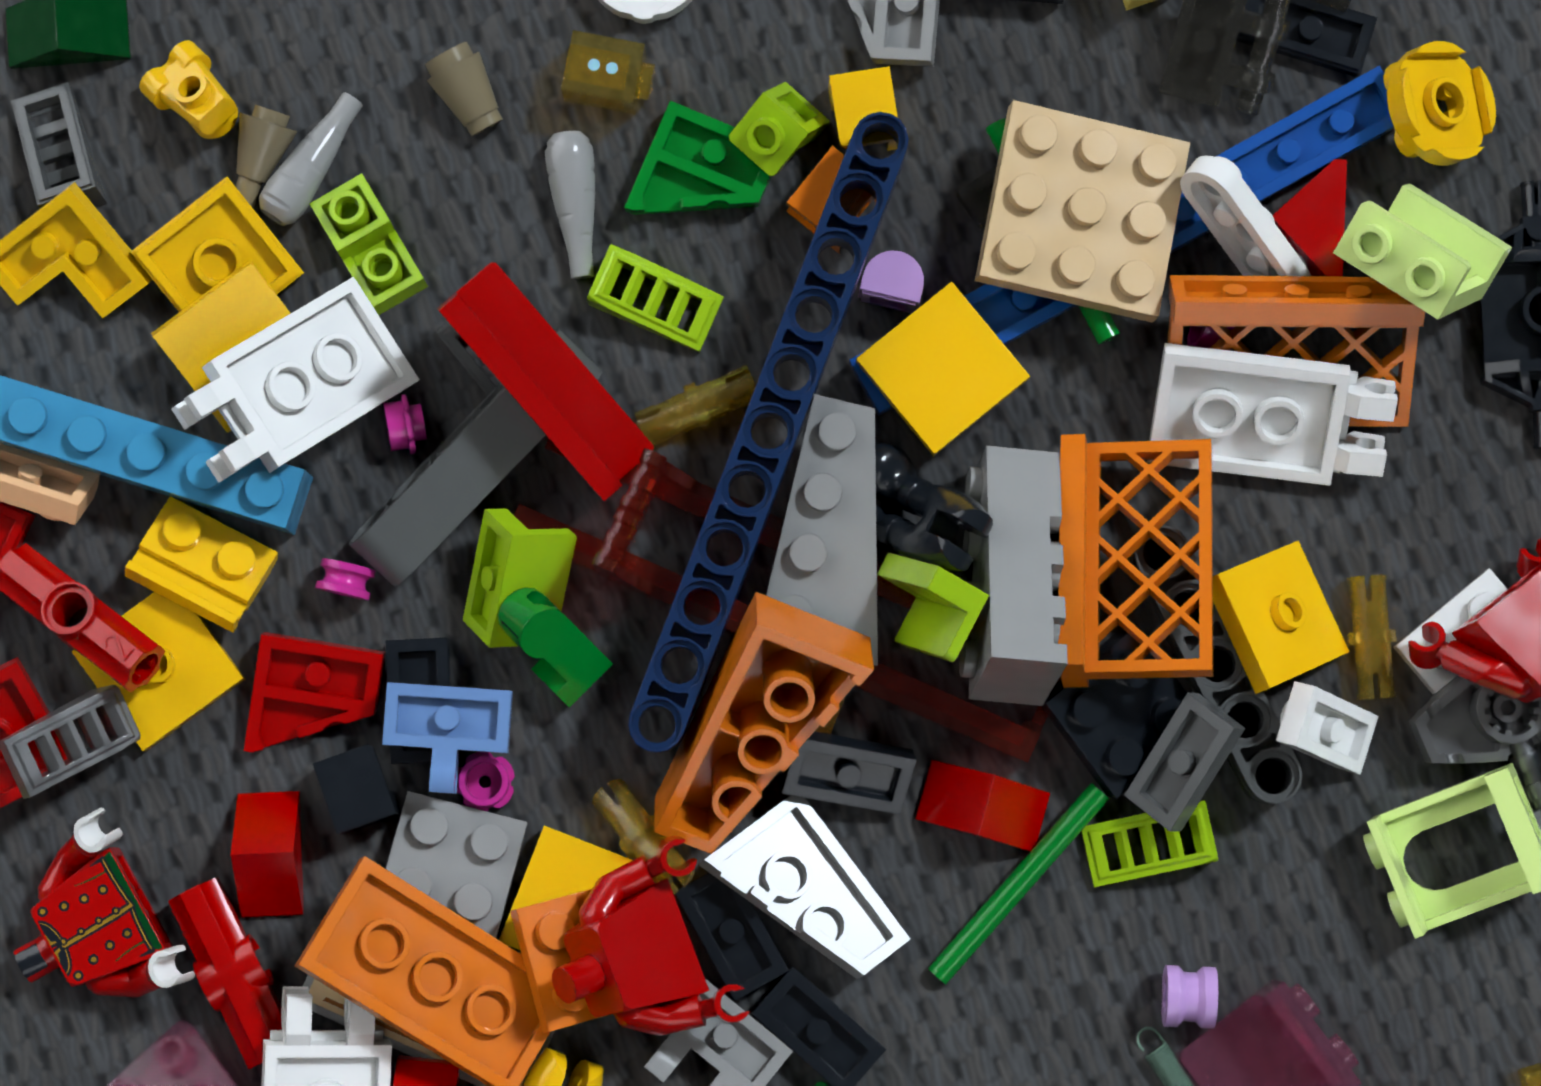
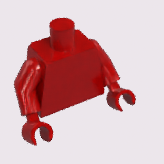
[1408,538,1541,703]
[552,836,750,1036]

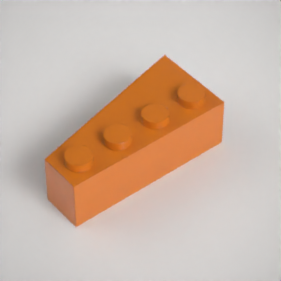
[654,592,874,854]

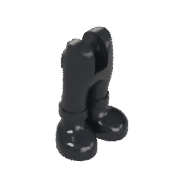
[875,442,993,572]

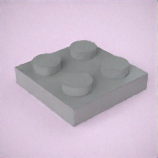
[386,791,527,939]

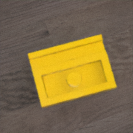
[125,496,278,633]

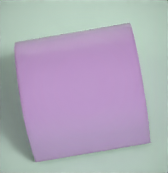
[858,250,924,313]

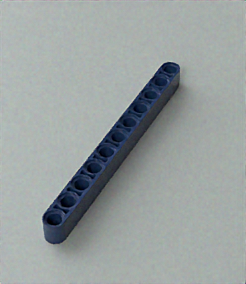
[628,112,909,753]

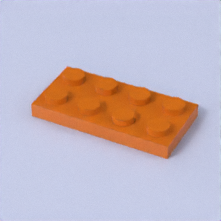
[295,856,550,1086]

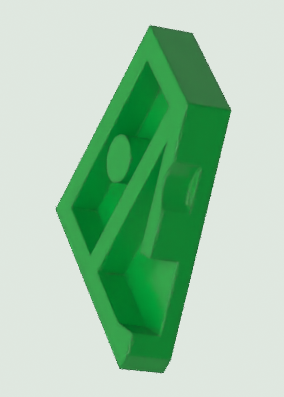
[624,100,772,215]

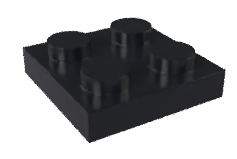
[1041,624,1187,799]

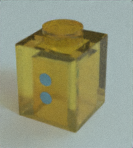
[561,30,656,115]

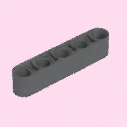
[349,328,603,587]
[1129,525,1303,805]

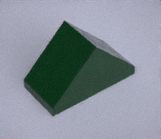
[5,0,131,69]

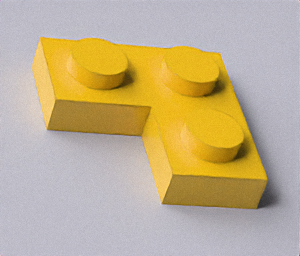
[0,182,152,319]

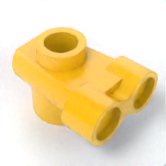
[139,40,238,139]

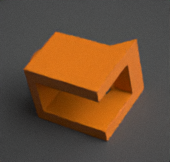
[786,145,873,254]

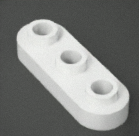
[1180,155,1311,276]

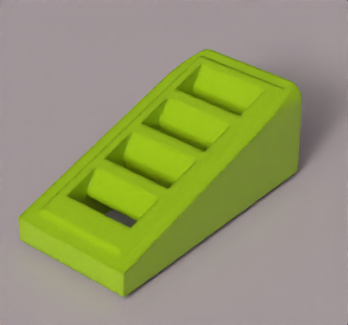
[587,244,724,353]
[1081,800,1218,887]

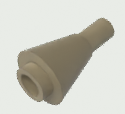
[235,104,298,209]

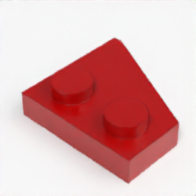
[243,632,386,753]

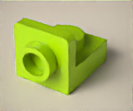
[729,82,831,176]

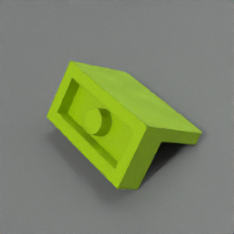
[463,508,577,648]
[877,553,989,662]

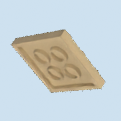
[975,100,1190,323]

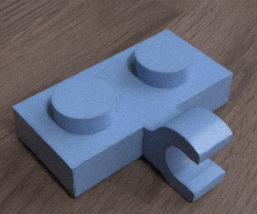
[382,682,513,794]

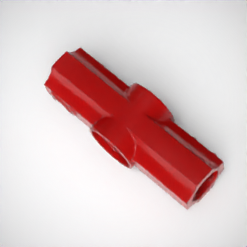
[0,543,165,693]
[168,877,282,1069]

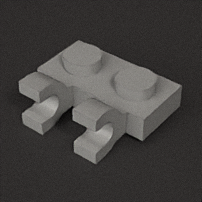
[644,979,793,1086]

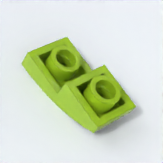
[309,173,428,315]

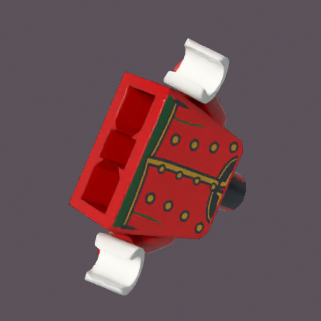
[13,807,195,998]

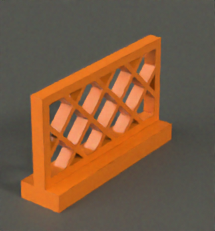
[1168,275,1425,427]
[1058,434,1213,688]

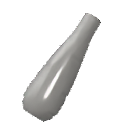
[259,92,363,226]
[545,131,595,280]

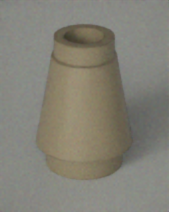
[425,41,503,137]

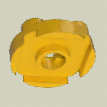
[1383,41,1496,166]

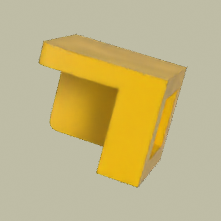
[828,66,898,151]

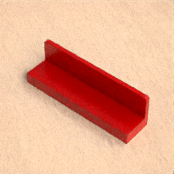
[437,262,654,501]

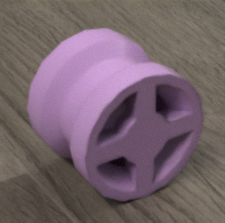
[1161,965,1218,1029]

